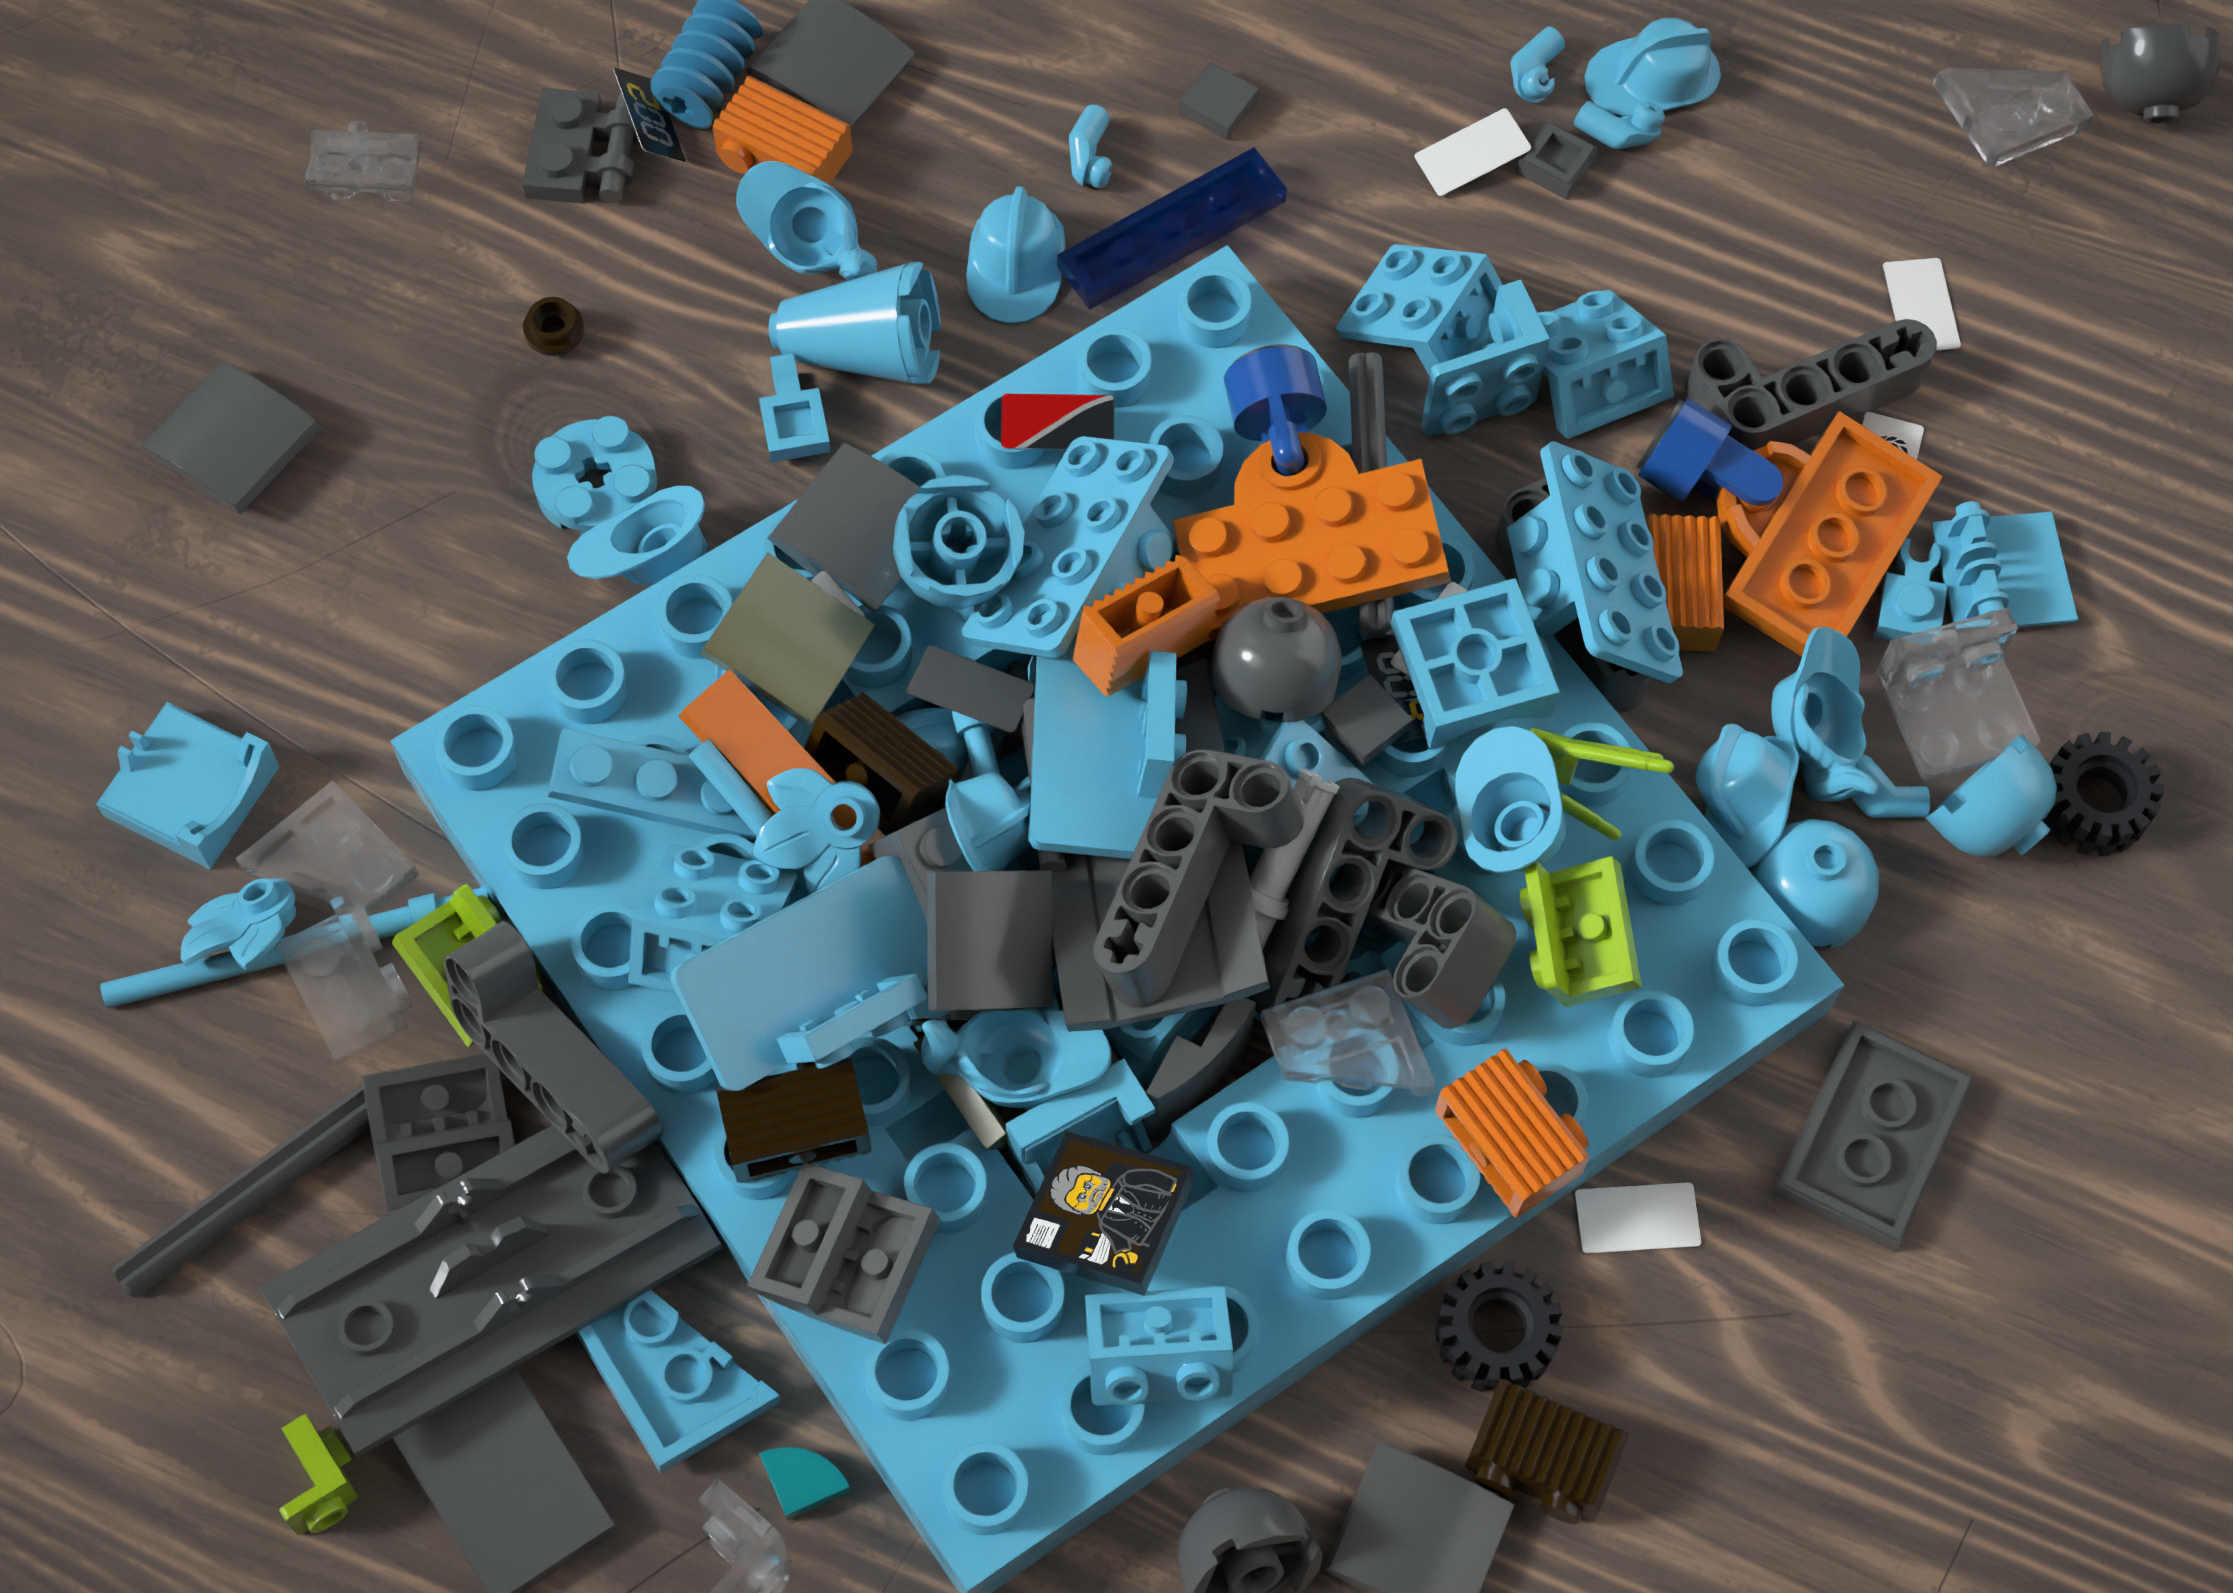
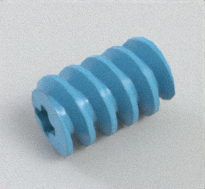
[650,0,763,130]

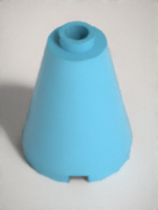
[769,262,941,385]

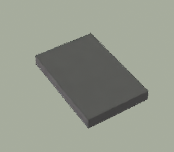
[1773,1020,1975,1252]
[393,1367,617,1593]

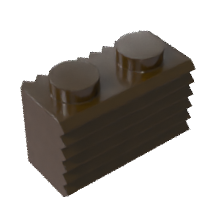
[804,691,960,835]
[716,1057,872,1183]
[1465,1379,1629,1524]

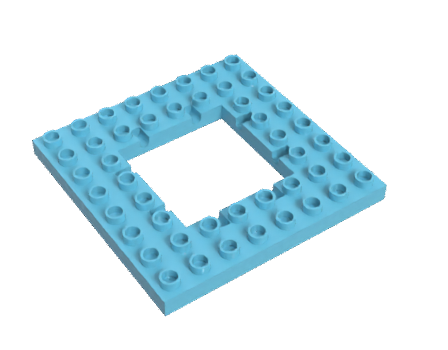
[390,245,1844,1593]

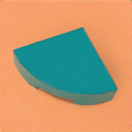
[759,1447,851,1521]

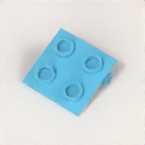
[1931,501,2078,633]

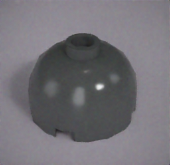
[2100,23,2221,124]
[1210,597,1342,722]
[1177,1488,1323,1593]

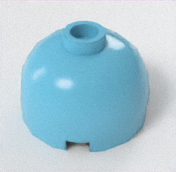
[893,474,1025,609]
[1925,733,2057,857]
[1749,819,1879,949]

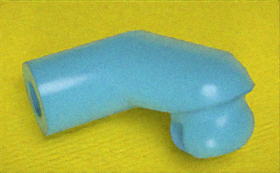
[1510,26,1565,103]
[1574,101,1665,150]
[1069,105,1112,188]
[1850,754,1930,818]

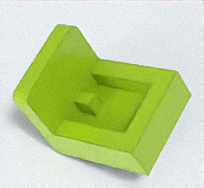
[279,1413,359,1535]

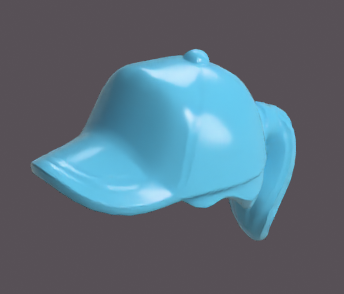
[736,161,878,281]
[1771,626,1878,802]
[921,1007,1112,1108]

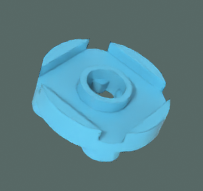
[532,416,657,536]

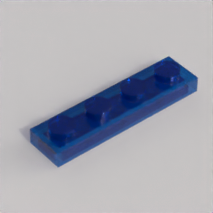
[1057,147,1287,310]

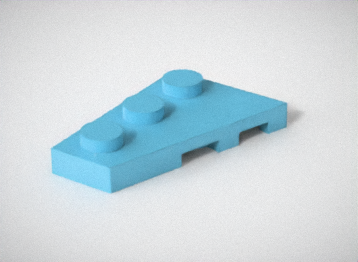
[576,1290,780,1474]

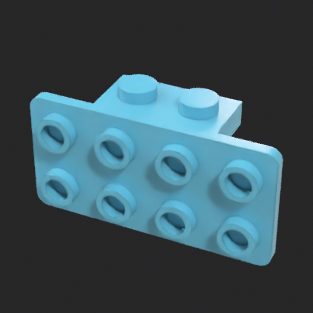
[962,436,1178,658]
[1507,441,1683,683]
[1028,632,1187,859]
[671,855,928,1091]

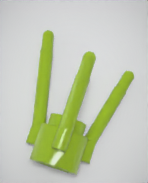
[1530,727,1674,841]

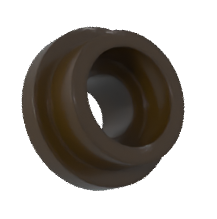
[523,297,584,356]

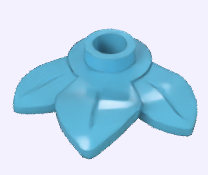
[753,768,880,894]
[181,878,296,970]

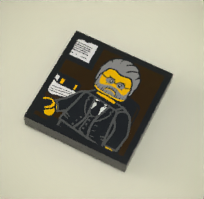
[1013,1131,1195,1296]

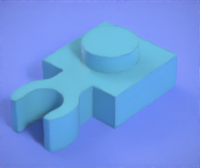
[1874,538,1948,649]

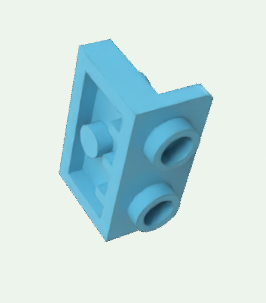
[1085,1286,1233,1406]

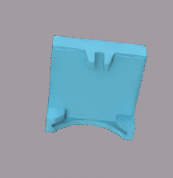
[1390,578,1560,749]
[96,702,280,870]
[1006,1059,1155,1197]

